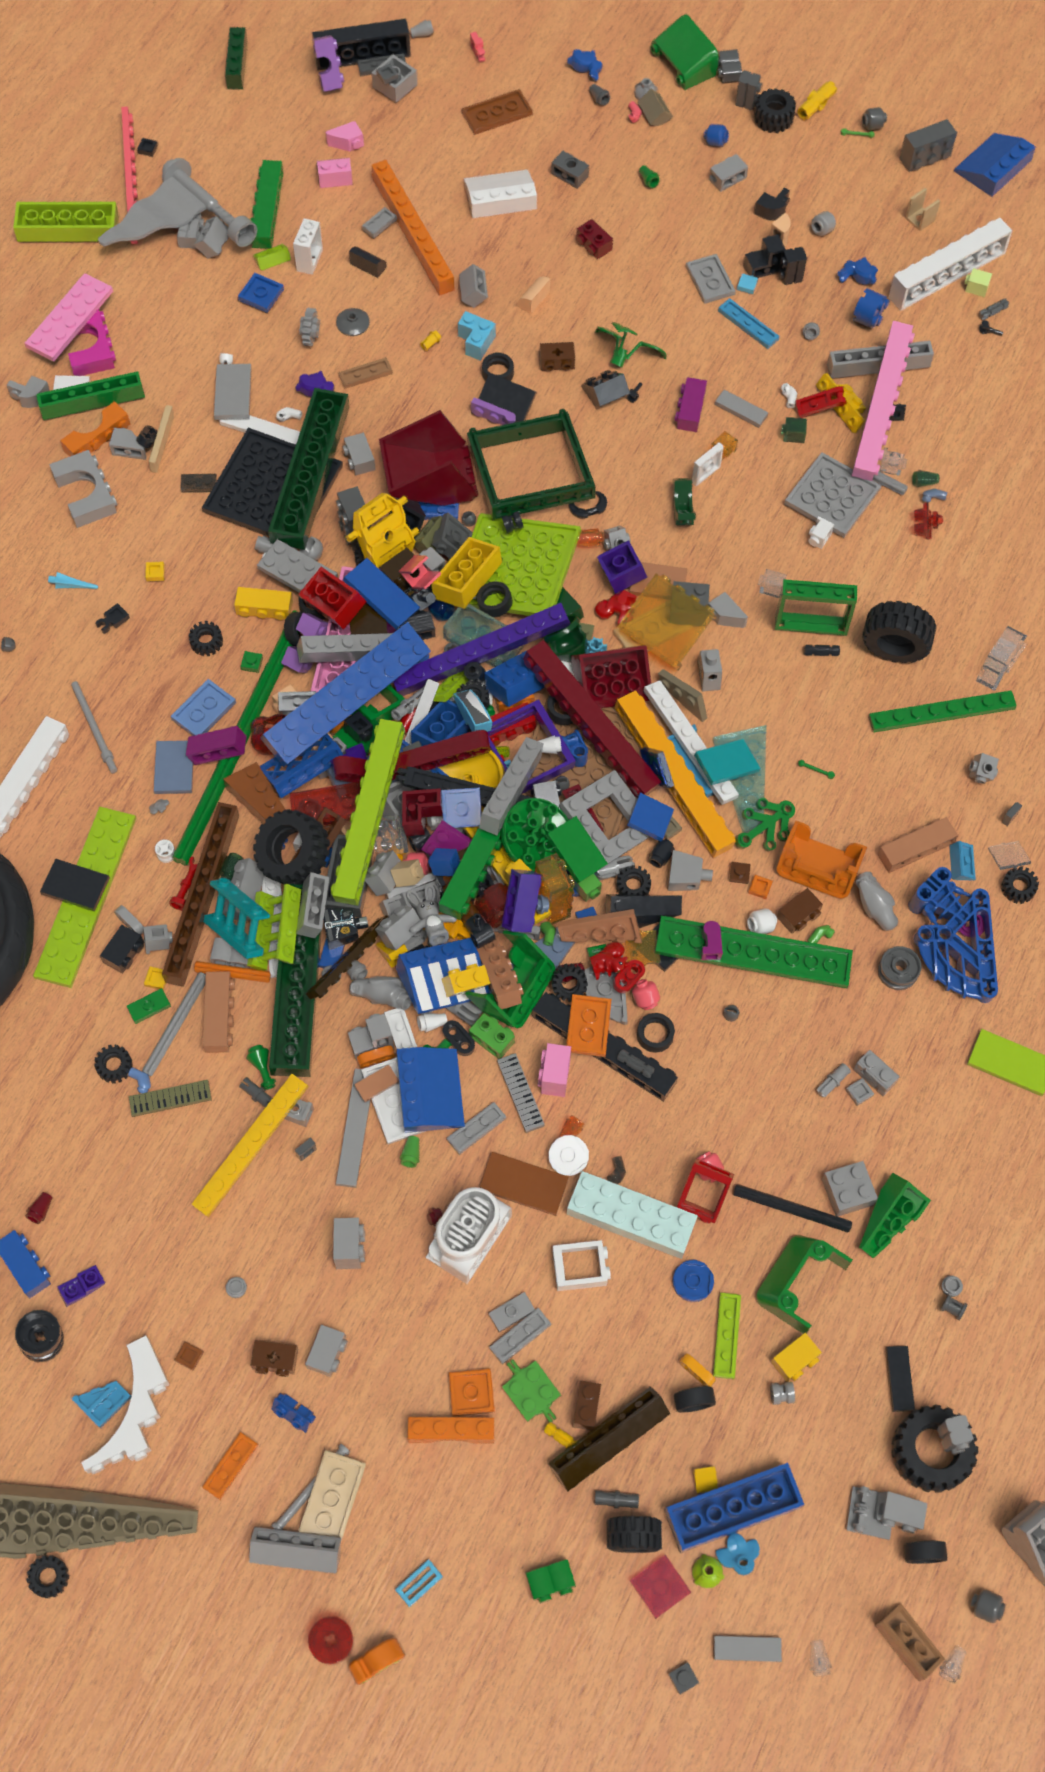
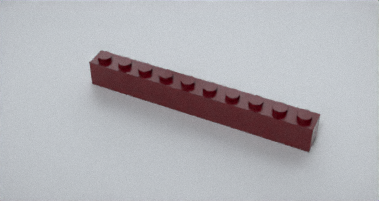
[523,640,661,797]

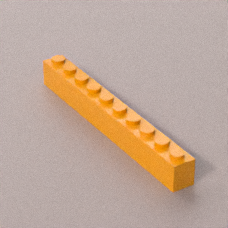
[615,691,736,858]

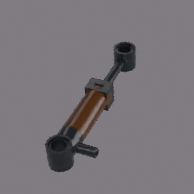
[408,827,496,949]

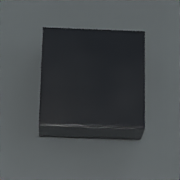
[137,138,158,157]

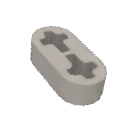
[114,905,144,935]

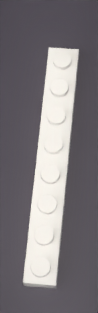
[643,680,739,805]

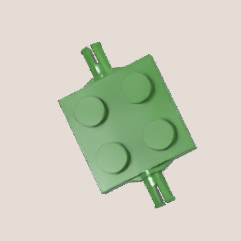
[502,1359,562,1422]

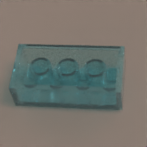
[443,604,524,667]

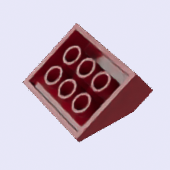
[571,645,651,708]

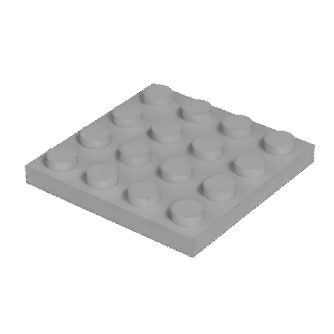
[784,452,882,538]

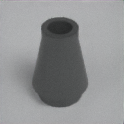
[589,84,610,106]

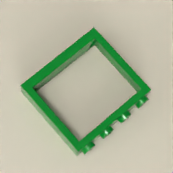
[775,579,858,636]

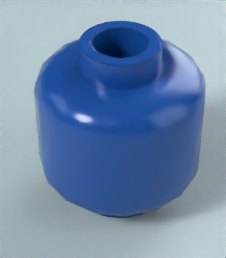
[704,124,729,147]

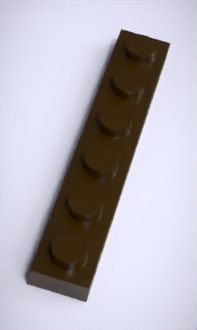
[306,915,389,999]

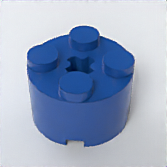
[853,288,890,328]

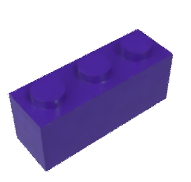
[502,869,541,933]

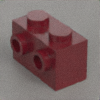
[576,219,613,260]

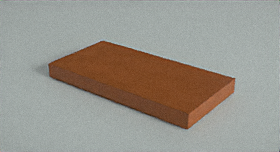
[462,89,533,135]
[479,1152,569,1216]

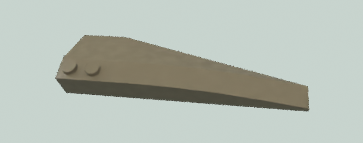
[0,1483,199,1559]

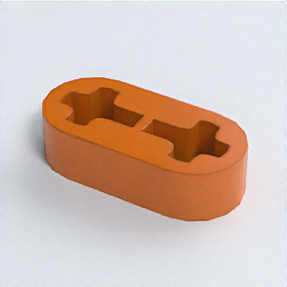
[357,1045,396,1068]

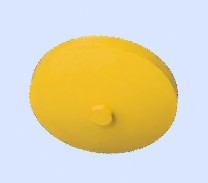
[438,750,505,812]

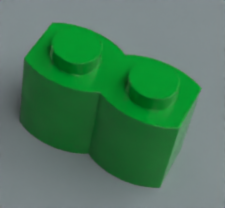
[526,1559,576,1603]

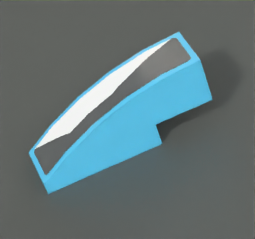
[453,689,492,732]

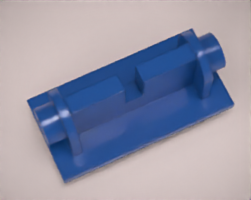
[271,1393,316,1433]

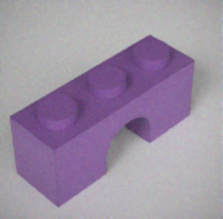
[312,35,344,91]
[281,613,328,673]

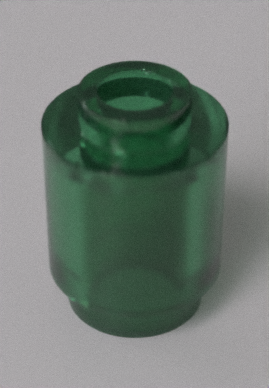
[219,853,244,882]

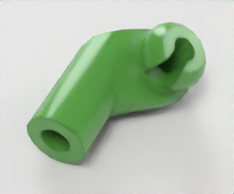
[540,922,556,946]
[807,925,835,944]

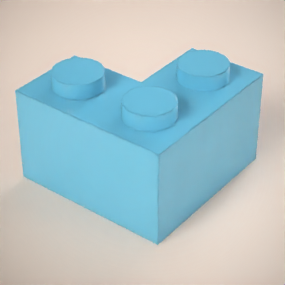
[458,311,496,361]

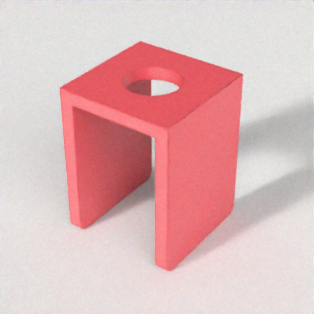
[399,555,441,589]

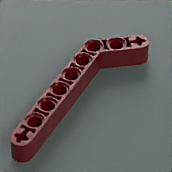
[332,730,491,784]

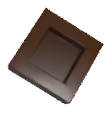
[729,862,751,884]

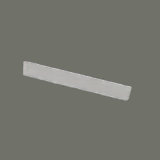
[405,679,439,744]

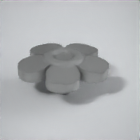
[149,799,169,814]

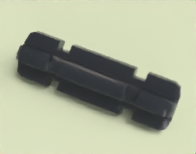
[804,645,840,656]

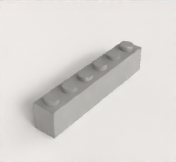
[827,341,934,378]
[297,633,393,663]
[479,737,544,835]

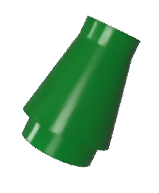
[639,165,660,188]

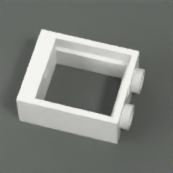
[293,219,323,275]
[552,1240,611,1291]

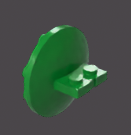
[501,798,568,874]

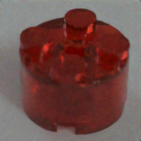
[475,883,508,929]
[308,1616,355,1666]

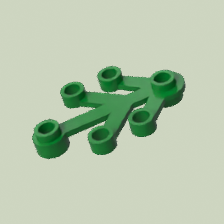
[735,798,795,851]

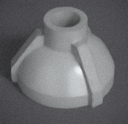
[634,78,658,100]

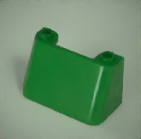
[650,14,719,90]

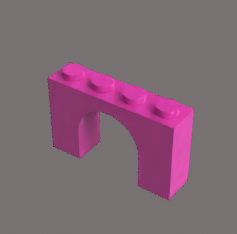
[68,309,116,376]

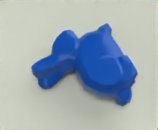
[567,49,603,81]
[837,257,878,285]

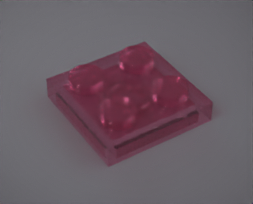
[630,1555,691,1620]

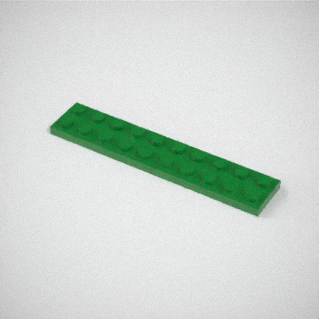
[655,916,853,988]

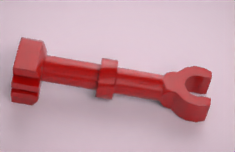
[169,856,198,911]

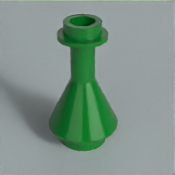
[246,1045,276,1090]

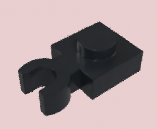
[95,603,130,634]

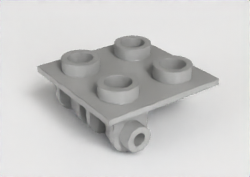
[847,1486,891,1540]

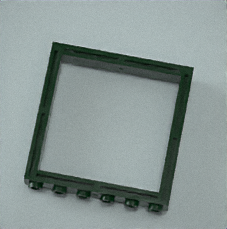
[467,409,595,520]

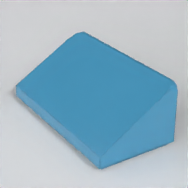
[949,841,976,881]

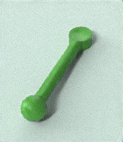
[841,128,875,138]

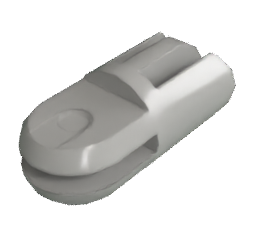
[594,855,635,880]
[446,1002,482,1027]

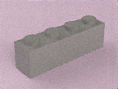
[249,1527,341,1574]

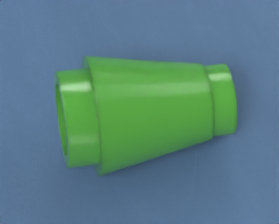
[400,1136,420,1168]

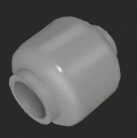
[811,211,836,236]

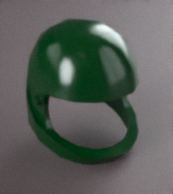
[542,614,588,663]

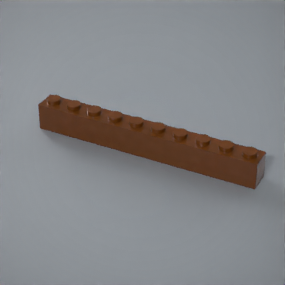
[162,802,239,987]

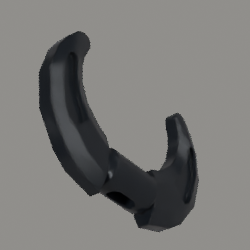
[569,491,607,518]

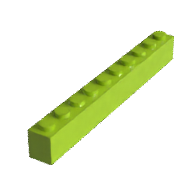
[331,719,405,906]

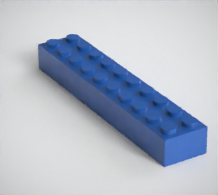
[260,622,431,767]

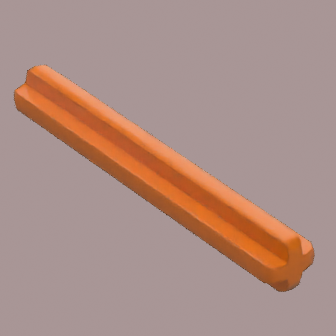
[194,961,271,983]

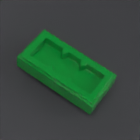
[127,988,171,1024]

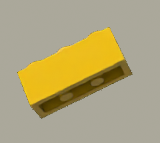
[234,587,293,620]

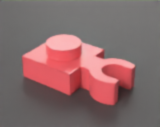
[470,32,485,62]

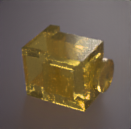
[711,431,738,461]

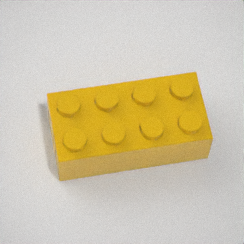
[431,537,502,609]

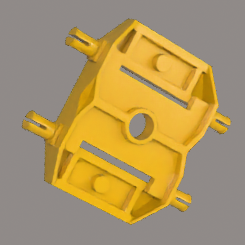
[345,493,420,569]

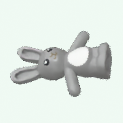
[407,884,457,946]

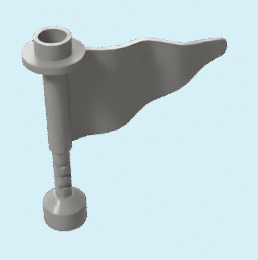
[98,158,257,247]

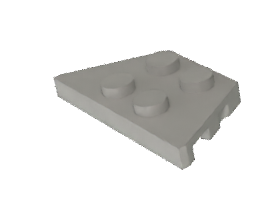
[585,955,628,1025]

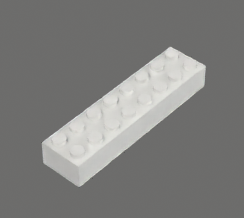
[888,218,1012,311]

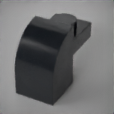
[754,187,790,221]

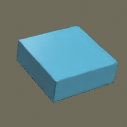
[737,274,758,294]

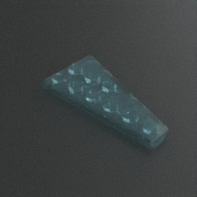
[713,725,766,838]

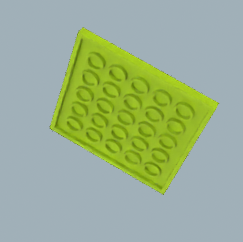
[451,513,582,616]

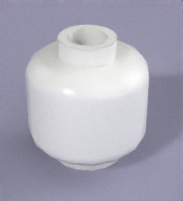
[747,908,777,934]

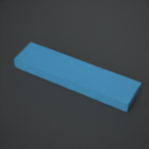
[718,298,780,349]

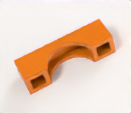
[60,401,130,457]
[408,1417,494,1444]

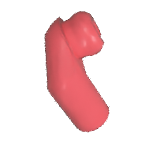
[628,101,642,122]

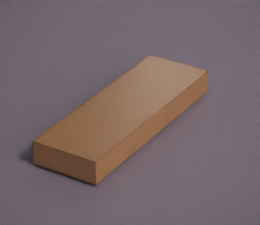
[338,357,393,389]

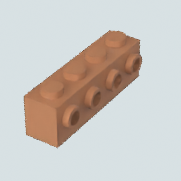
[475,939,524,1009]

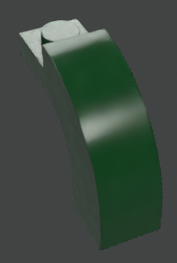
[673,478,696,525]

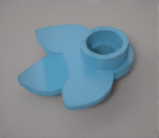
[716,1533,760,1575]

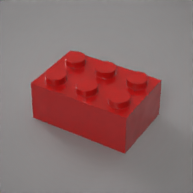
[298,567,366,630]

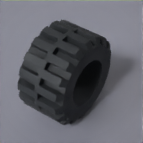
[754,88,796,133]
[607,1516,662,1553]

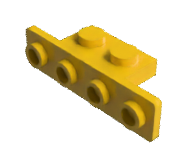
[816,373,866,433]

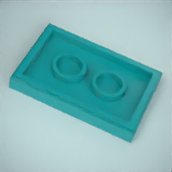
[694,739,761,785]

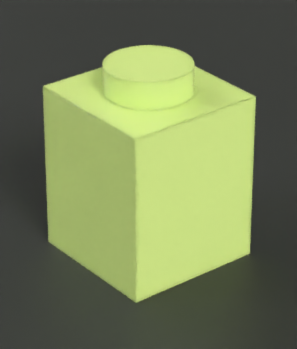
[964,268,992,297]

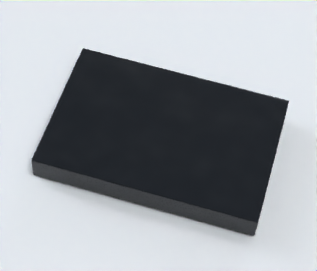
[479,373,537,422]
[40,859,110,912]

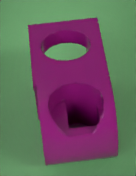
[701,921,723,960]

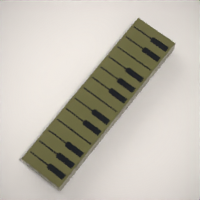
[129,1080,212,1117]

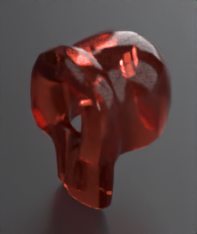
[250,714,286,756]

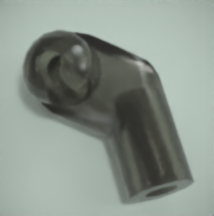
[607,1156,626,1185]

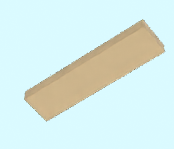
[149,405,174,473]

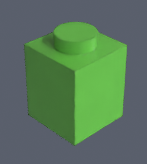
[572,874,602,902]

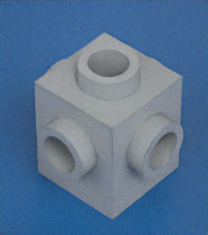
[603,526,630,550]
[969,753,999,784]

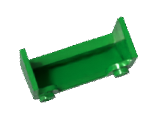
[465,930,555,1028]
[756,1235,853,1334]

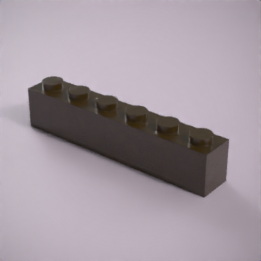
[548,1386,670,1492]

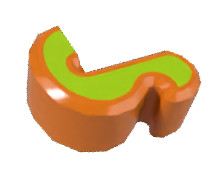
[348,1637,405,1685]

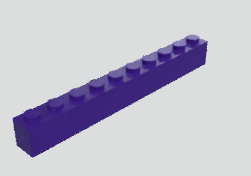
[394,603,571,696]

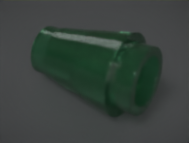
[912,470,940,487]

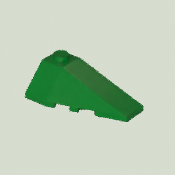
[859,1173,931,1258]

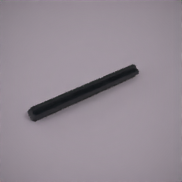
[733,1184,852,1233]

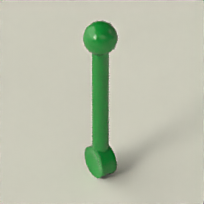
[798,760,835,779]

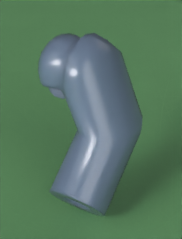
[922,489,948,503]

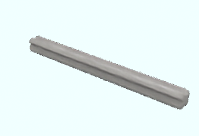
[142,972,206,1076]

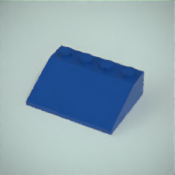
[954,133,1036,197]
[397,1047,465,1133]

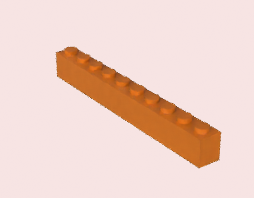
[371,159,455,296]

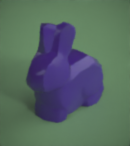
[295,371,334,397]

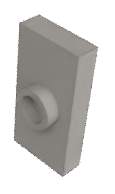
[362,207,397,238]
[489,1292,535,1333]

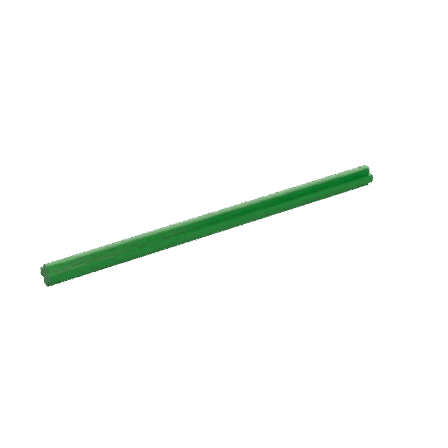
[172,610,300,866]

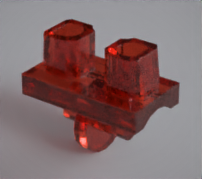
[914,503,943,540]

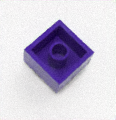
[597,540,647,594]

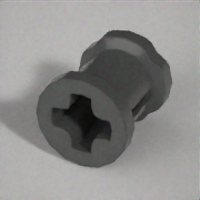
[940,1294,968,1320]

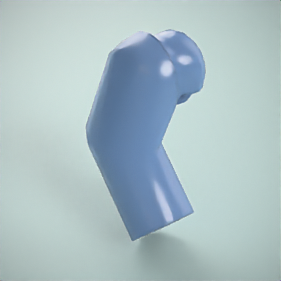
[128,1067,151,1093]

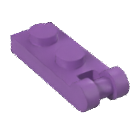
[471,397,516,425]

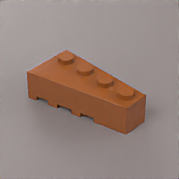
[223,762,286,825]

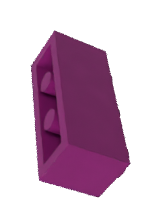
[675,377,707,432]
[186,726,247,765]

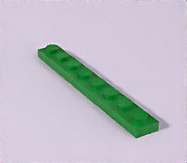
[869,690,1017,733]

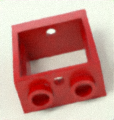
[677,1158,735,1224]

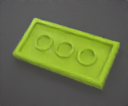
[967,1029,1045,1096]

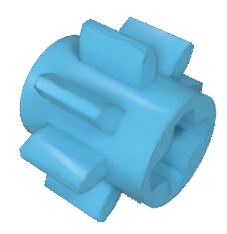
[586,637,607,653]

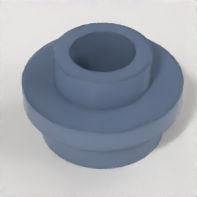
[535,895,549,914]

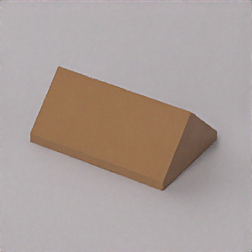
[875,1604,945,1681]

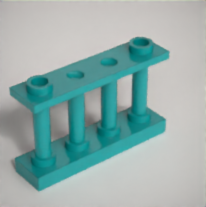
[203,878,270,959]

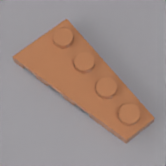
[557,909,642,943]

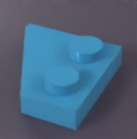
[72,1381,132,1429]

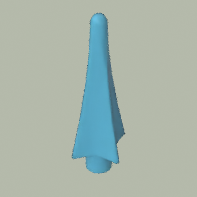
[48,572,98,589]

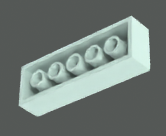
[567,1171,698,1259]

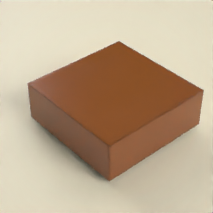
[174,1342,204,1371]

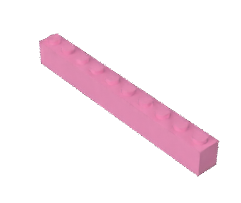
[851,321,915,481]

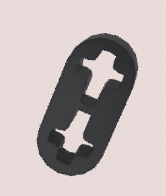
[136,425,158,448]

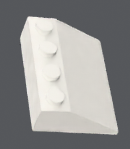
[464,170,537,218]

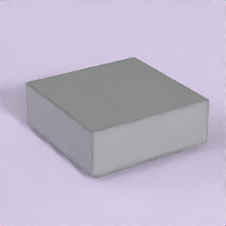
[846,1078,874,1106]

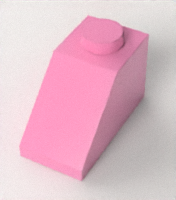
[326,121,364,151]

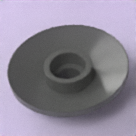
[336,308,370,336]

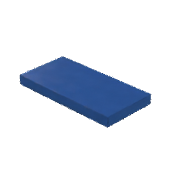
[343,558,420,630]

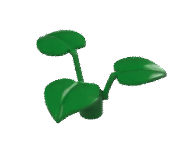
[595,322,667,367]

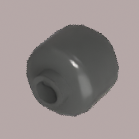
[862,107,887,130]
[971,1589,1006,1623]

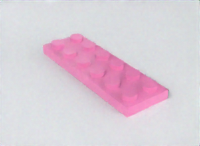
[25,273,113,362]

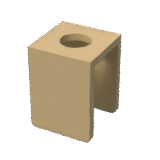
[905,188,940,231]

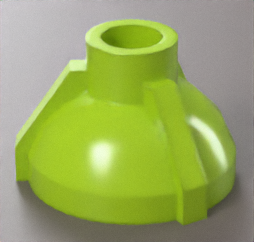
[692,1554,725,1589]

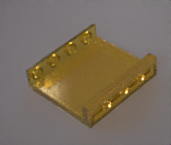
[617,573,717,671]

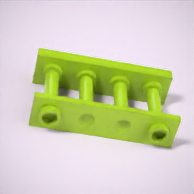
[247,884,301,971]

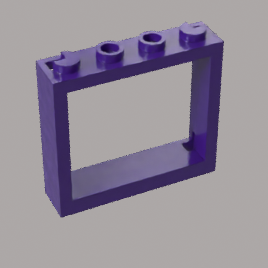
[487,699,576,794]

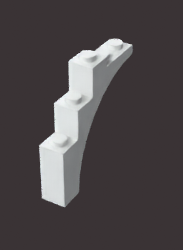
[82,1336,170,1474]

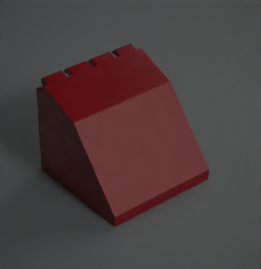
[379,410,478,506]

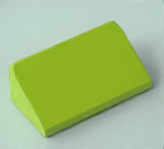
[253,244,291,271]

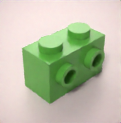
[469,1013,515,1059]

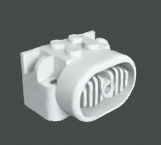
[426,1187,512,1284]

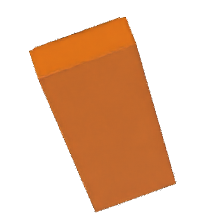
[202,1432,258,1500]

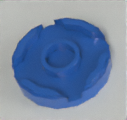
[672,1260,714,1302]

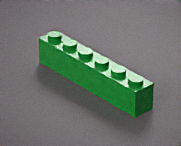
[251,160,284,249]
[36,371,145,420]
[439,826,503,920]

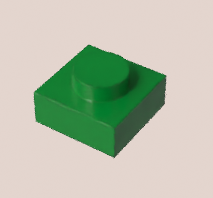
[240,651,263,673]

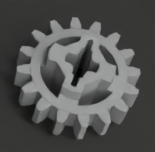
[299,308,320,346]

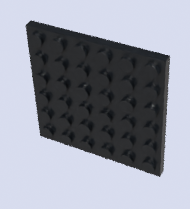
[202,427,343,536]

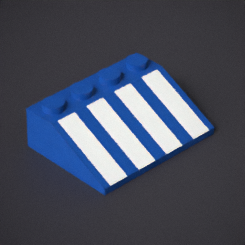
[396,938,490,1014]

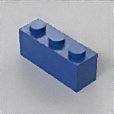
[0,1230,51,1299]

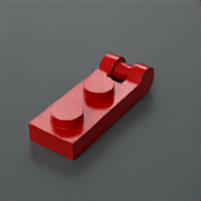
[796,386,847,418]

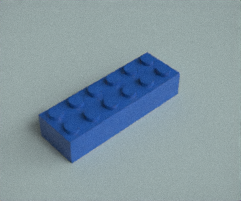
[665,1463,805,1553]

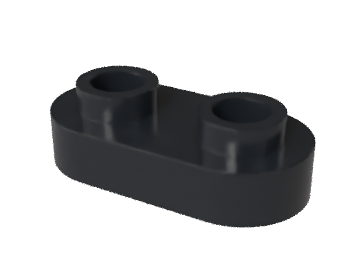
[443,1020,475,1056]

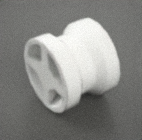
[155,840,175,863]

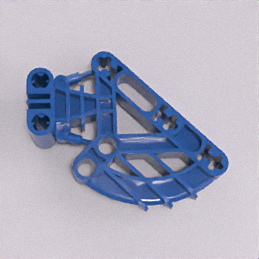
[908,867,998,1003]

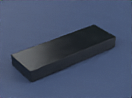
[886,1346,915,1412]

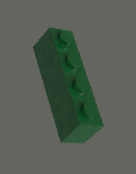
[225,27,248,90]

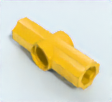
[797,81,837,120]

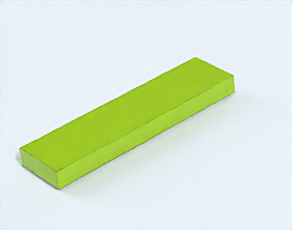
[713,1293,741,1380]

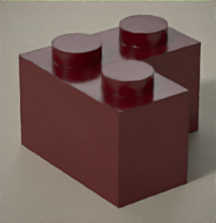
[402,789,443,836]

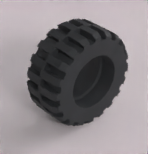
[862,601,936,663]
[253,809,330,885]
[892,1405,979,1493]

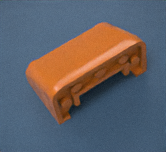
[777,820,867,899]

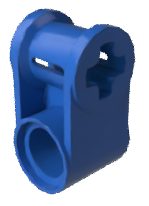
[561,729,588,767]

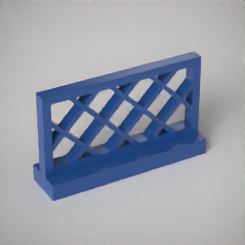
[260,733,343,798]

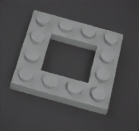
[558,770,650,865]

